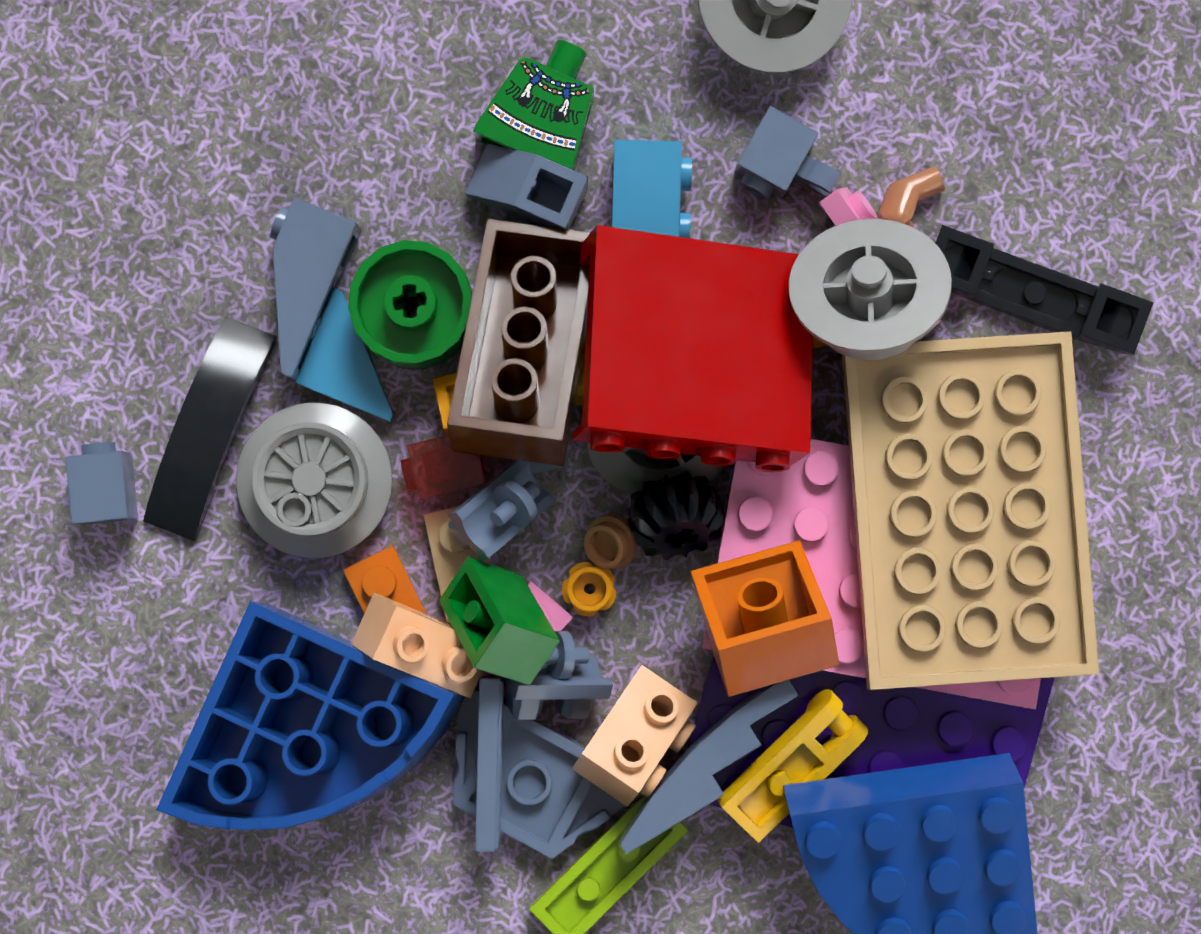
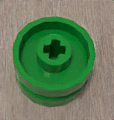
[348,240,473,370]

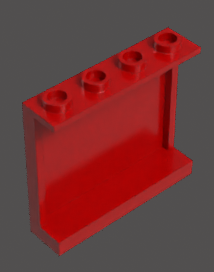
[572,225,813,472]

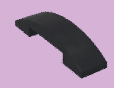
[935,225,1154,356]
[143,316,277,541]

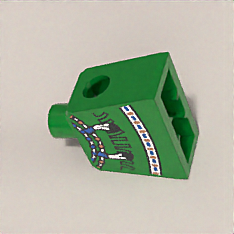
[473,39,594,171]

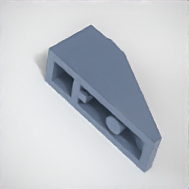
[270,197,361,380]

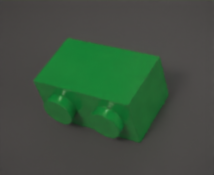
[439,557,560,685]

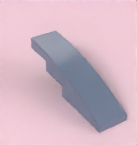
[619,680,799,854]

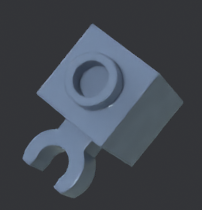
[734,106,841,200]

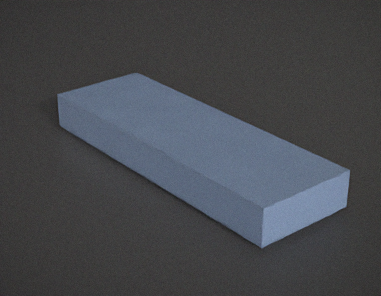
[475,676,505,852]

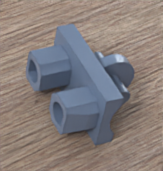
[448,460,555,561]
[503,631,613,720]

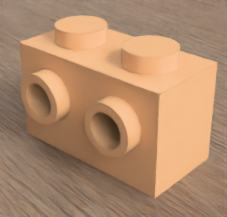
[572,665,698,807]

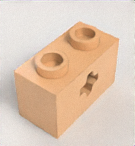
[351,592,483,698]

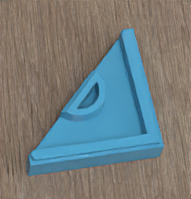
[295,288,395,423]

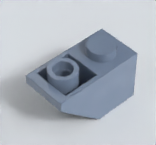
[465,143,588,230]

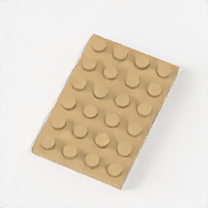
[842,331,1099,690]

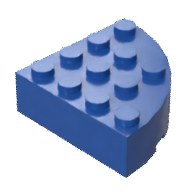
[156,601,465,830]
[783,753,1038,934]

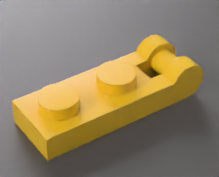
[717,689,868,843]

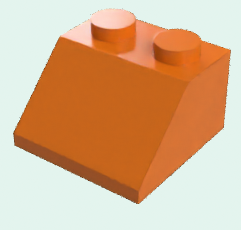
[691,540,839,697]

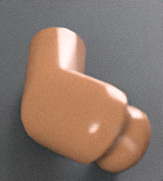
[878,166,945,228]

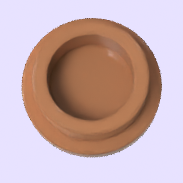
[584,514,638,569]

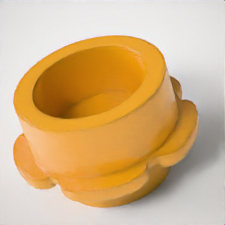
[562,562,617,616]

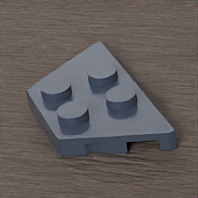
[453,687,643,859]

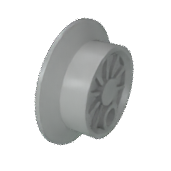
[698,0,852,73]
[789,219,952,360]
[236,403,392,558]

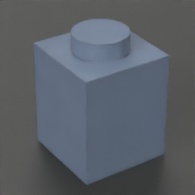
[65,442,138,525]

